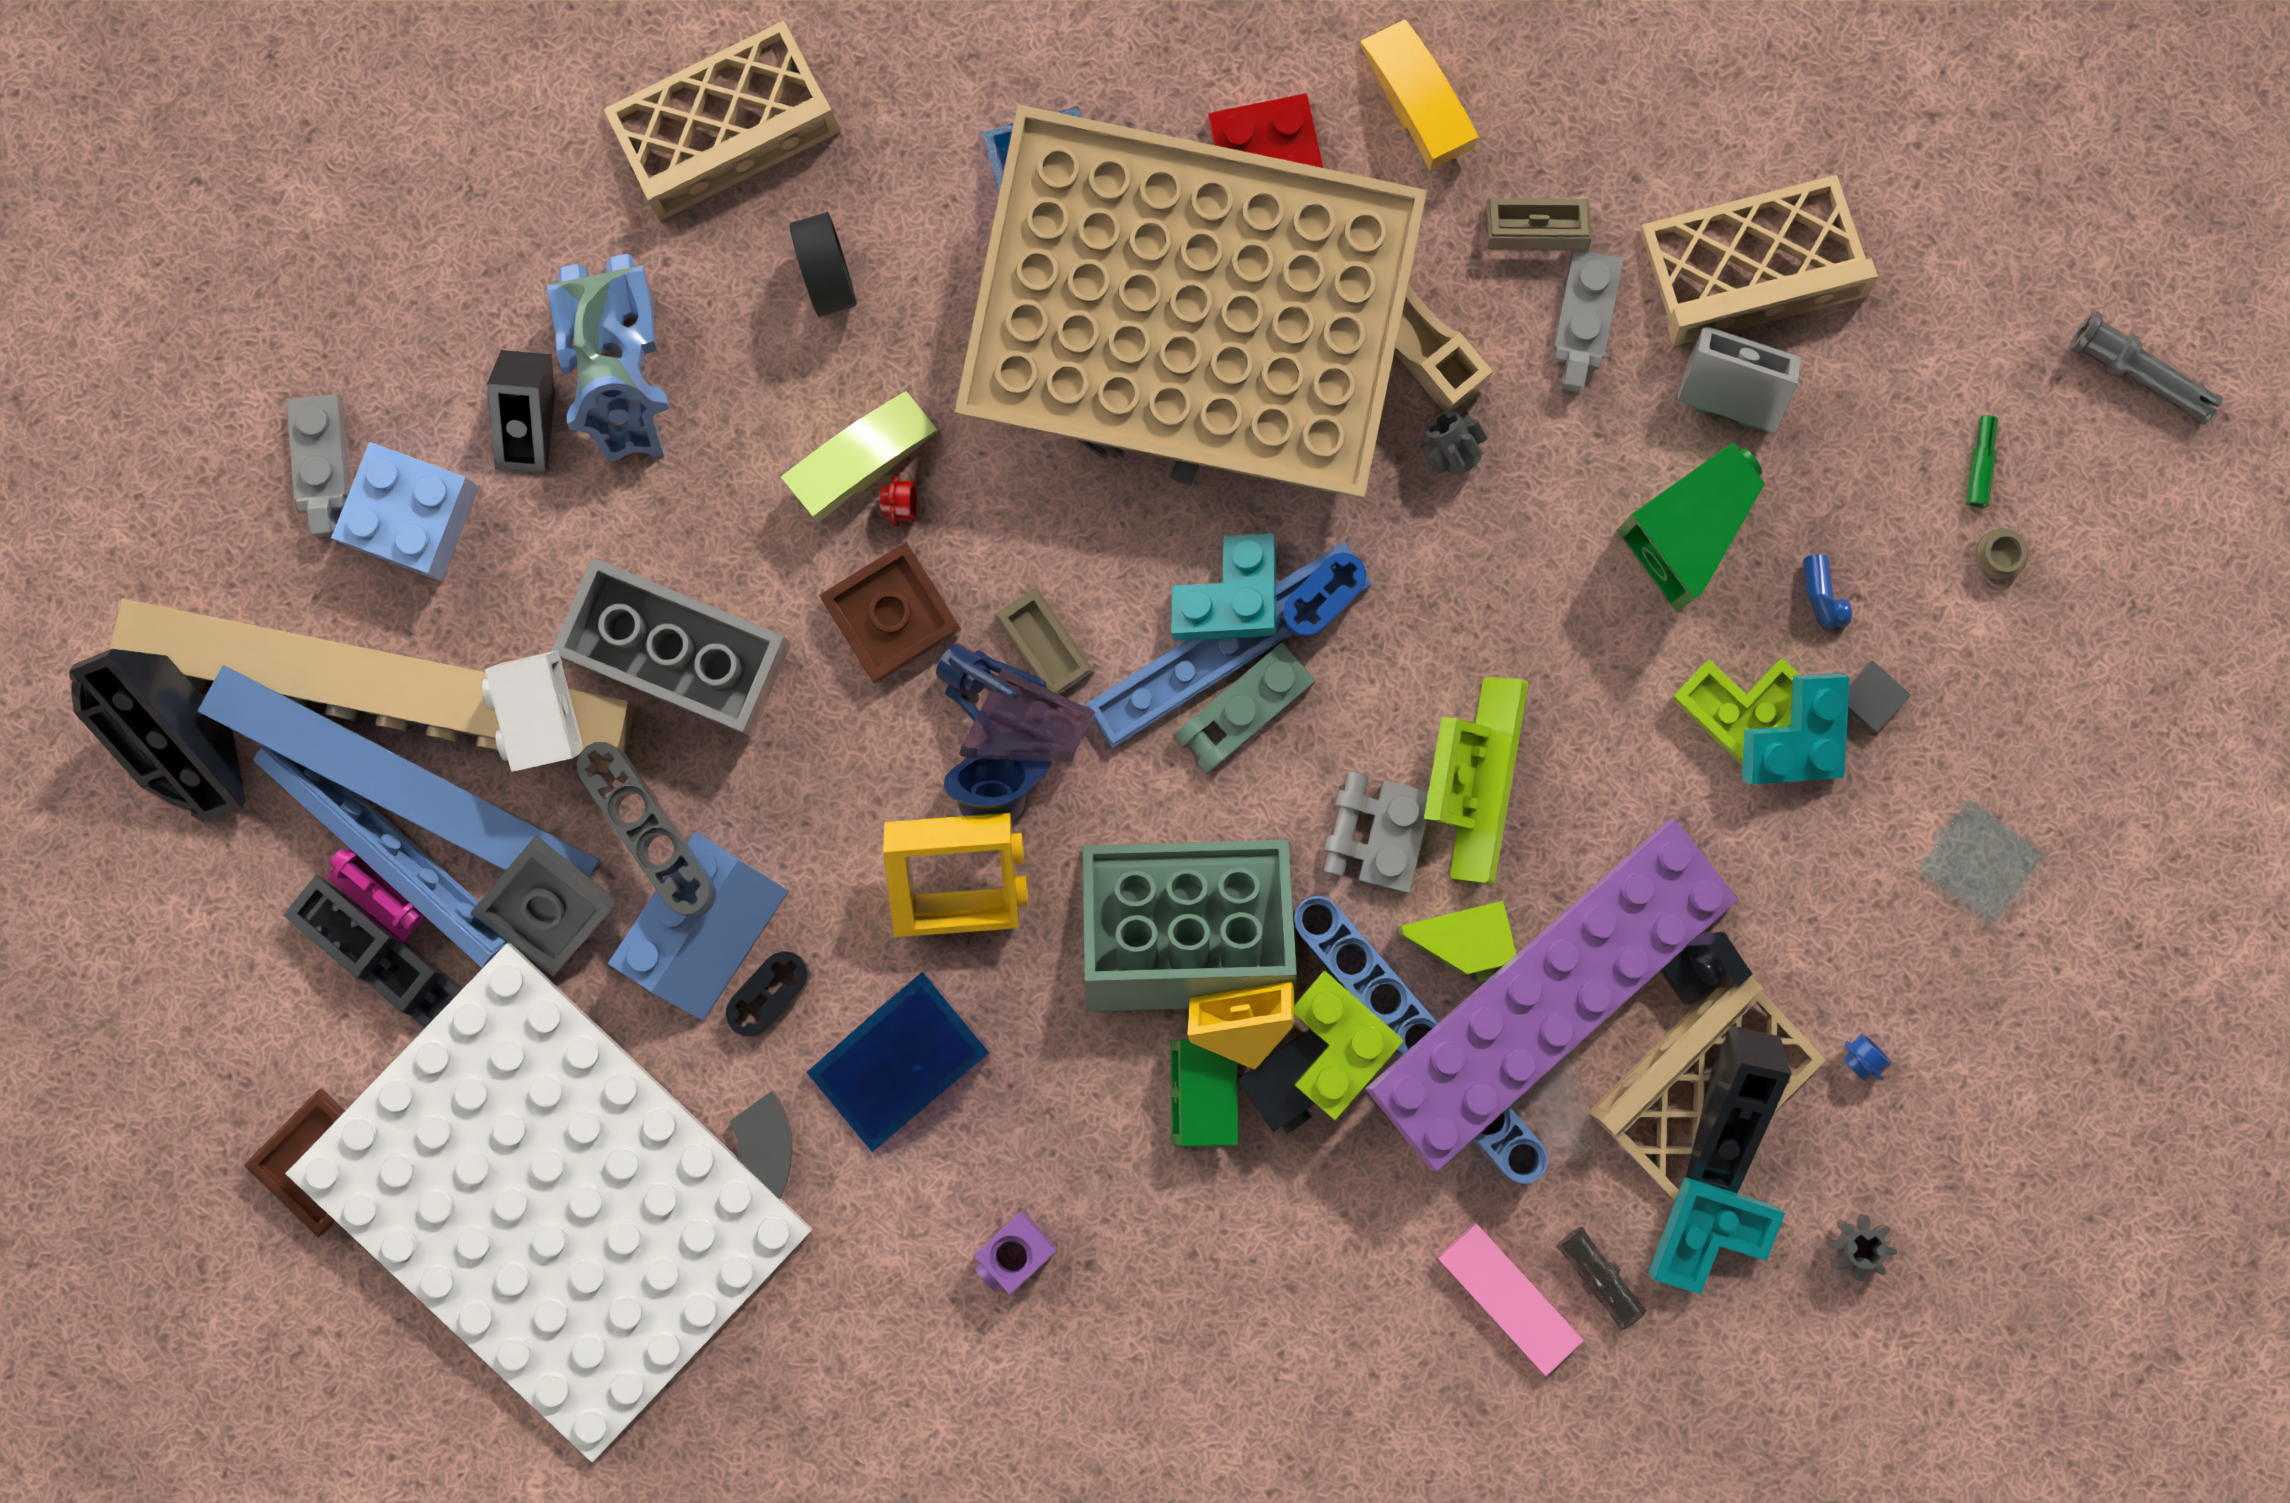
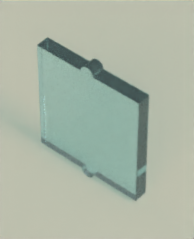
[1919,800,2043,922]

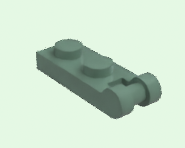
[1173,642,1316,774]

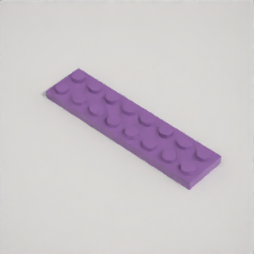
[1365,819,1738,1171]

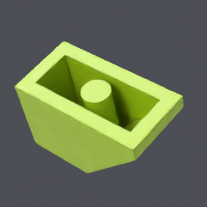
[1398,901,1517,982]

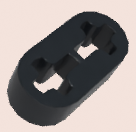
[726,951,810,1037]

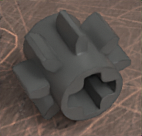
[1420,410,1488,474]
[1826,1214,1897,1281]

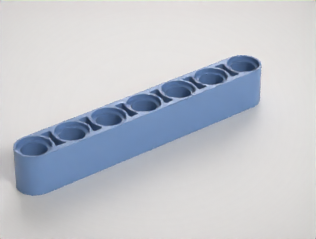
[1293,896,1548,1184]

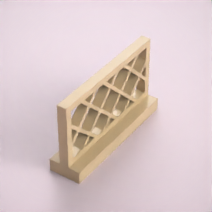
[603,20,840,221]
[1640,175,1878,347]
[1587,975,1826,1202]

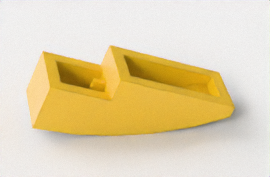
[1360,20,1479,171]

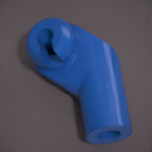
[1802,554,1852,630]

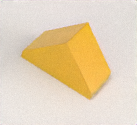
[1188,981,1294,1070]

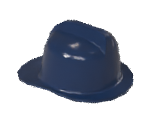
[943,732,1053,822]

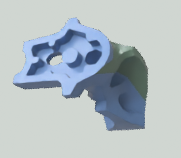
[547,254,669,462]

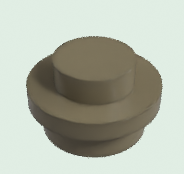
[1975,528,2029,580]

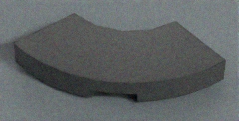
[729,1090,793,1199]

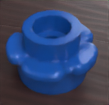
[1843,1033,1892,1081]

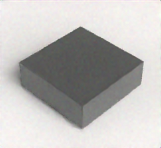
[1848,660,1911,734]

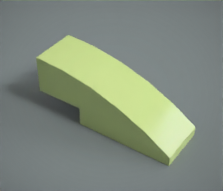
[781,391,938,523]

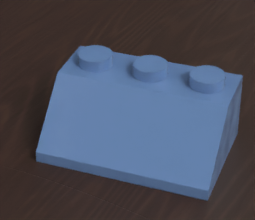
[607,832,789,1021]

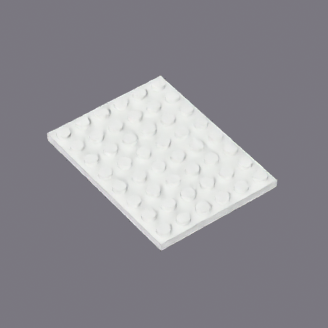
[285,943,812,1462]

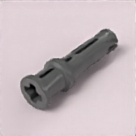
[2069,311,2223,425]

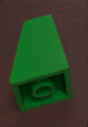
[1616,442,1765,613]

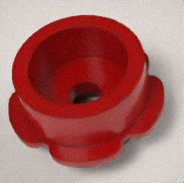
[880,476,917,526]

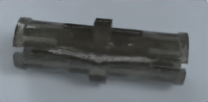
[1556,1226,1647,1331]

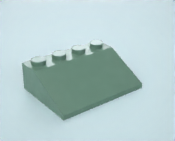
[1082,840,1297,1011]

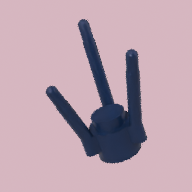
[936,643,1046,764]

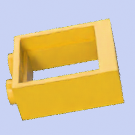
[883,813,1029,937]

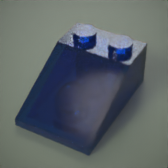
[806,972,992,1152]

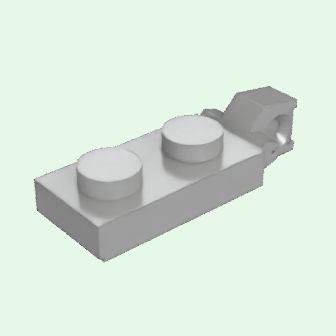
[1552,250,1624,394]
[286,394,349,539]

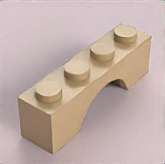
[1394,283,1493,412]

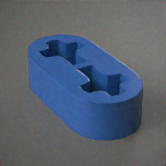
[1283,552,1367,638]

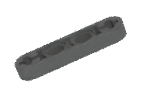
[577,742,716,917]

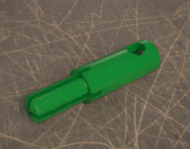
[1966,415,1998,508]

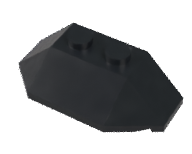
[69,649,246,822]

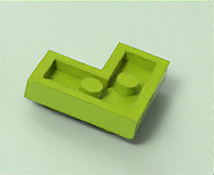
[1670,658,1800,766]
[1294,971,1405,1120]

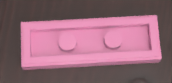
[1437,1222,1584,1376]

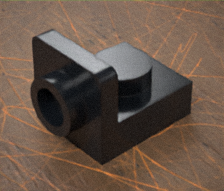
[1660,932,1753,1004]

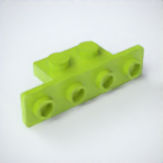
[1424,677,1528,884]

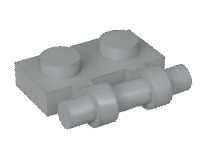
[1324,771,1428,894]

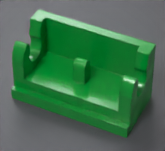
[1170,1040,1238,1146]

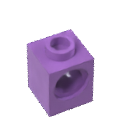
[974,1209,1058,1295]

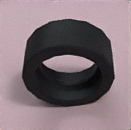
[789,212,857,317]

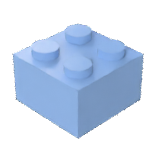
[331,442,479,582]

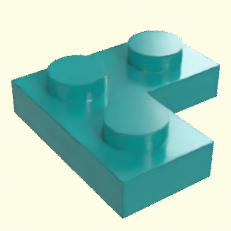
[1171,533,1277,641]
[1742,673,1850,785]
[1648,1177,1785,1294]

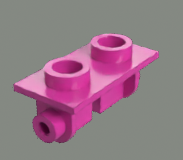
[326,848,426,943]

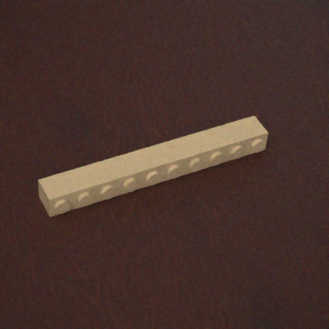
[110,599,637,773]

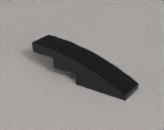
[283,875,463,1028]

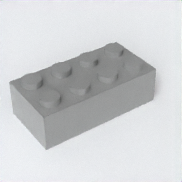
[551,557,791,738]

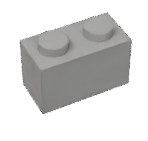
[1677,325,1801,433]

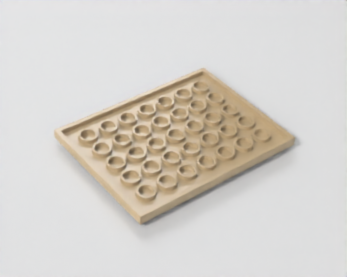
[955,105,1427,499]

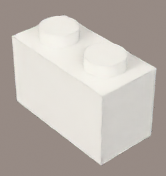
[482,650,584,772]

